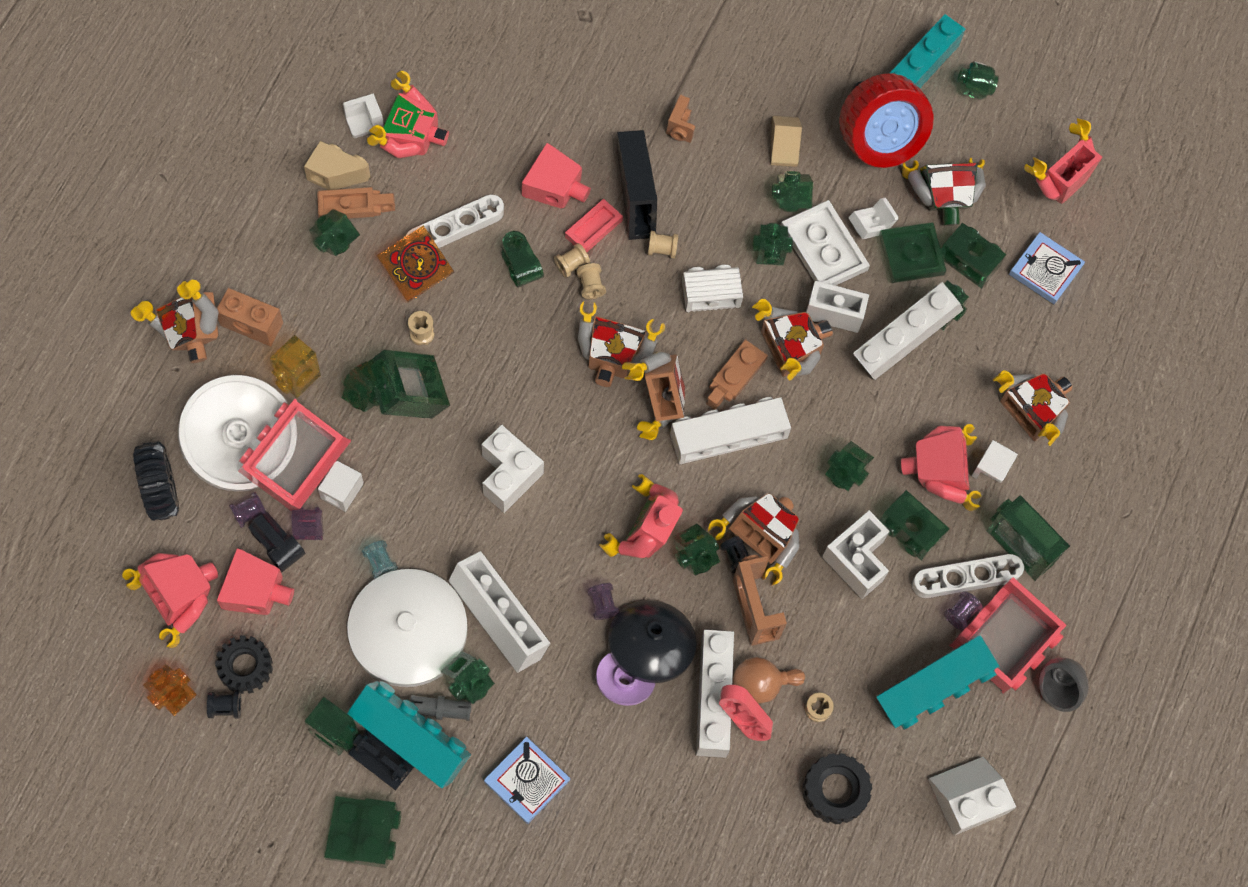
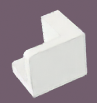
[343,93,384,138]
[972,440,1018,483]
[318,461,363,512]

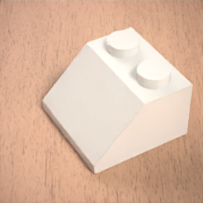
[928,757,1016,836]

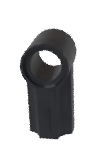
[248,512,306,572]

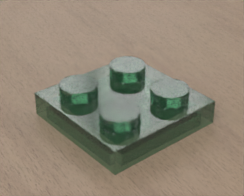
[879,222,947,283]

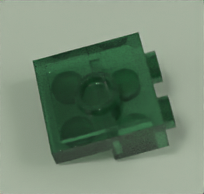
[324,796,402,868]

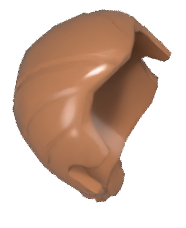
[733,657,805,704]

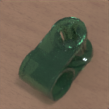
[501,231,544,288]

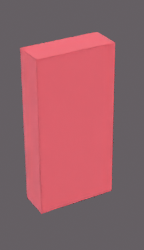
[565,199,623,252]

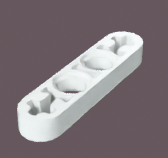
[405,195,504,256]
[912,554,1024,598]

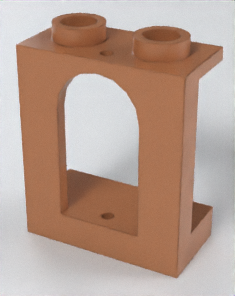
[733,555,787,646]

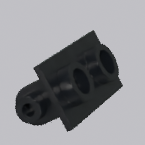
[348,730,414,791]

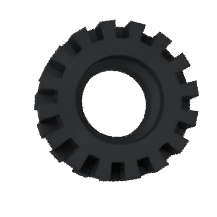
[215,635,273,694]

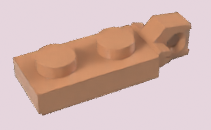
[318,187,395,220]
[706,340,768,410]

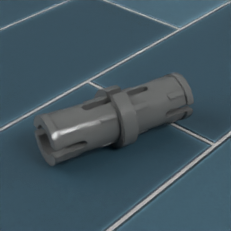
[410,695,472,721]

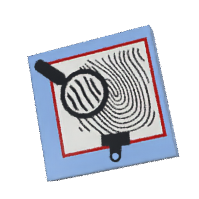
[1009,232,1085,305]
[484,737,570,824]

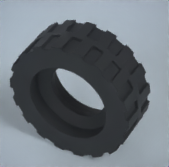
[802,753,872,824]

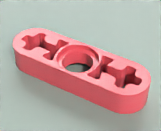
[719,685,773,741]

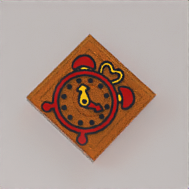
[377,225,455,303]

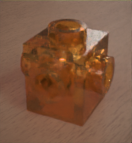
[143,664,197,716]

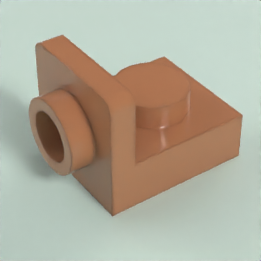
[666,95,695,143]

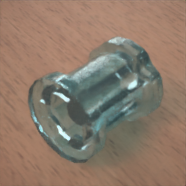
[362,540,398,579]

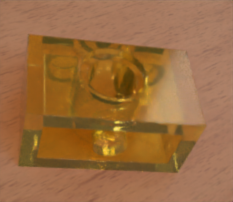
[270,335,321,398]

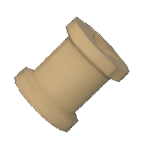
[648,231,678,259]
[554,243,590,278]
[577,263,606,299]
[408,311,434,345]

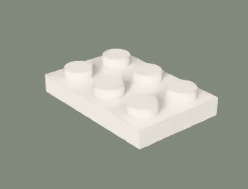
[781,200,870,286]

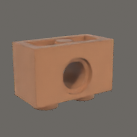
[217,288,283,346]

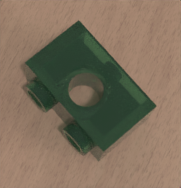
[938,222,1007,289]
[879,490,950,561]
[304,697,358,756]

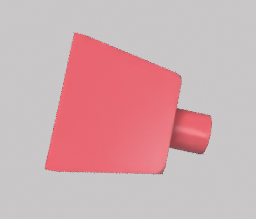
[522,143,591,209]
[217,549,294,615]

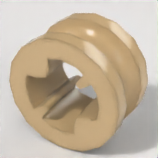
[805,693,834,722]

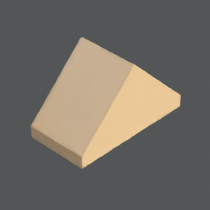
[771,116,802,167]

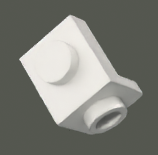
[849,198,898,239]

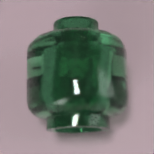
[957,61,999,100]

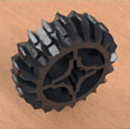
[133,441,179,521]

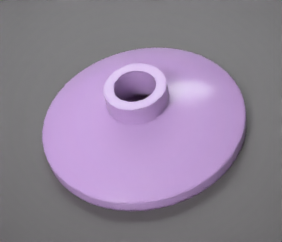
[596,653,655,706]

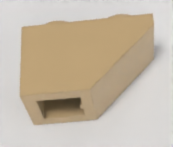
[304,141,370,190]

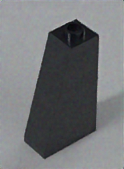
[617,130,658,240]

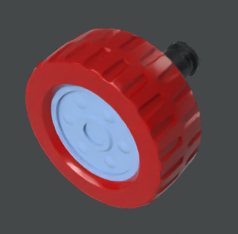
[839,73,934,168]

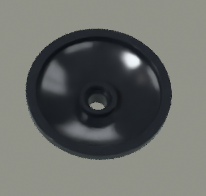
[608,600,697,683]

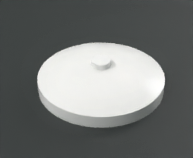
[178,375,297,491]
[347,569,467,687]

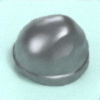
[1039,658,1089,712]

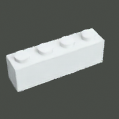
[853,282,963,380]
[670,397,791,465]
[449,551,550,673]
[696,630,734,758]

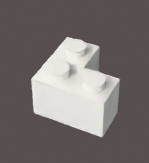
[482,425,544,513]
[822,510,890,599]

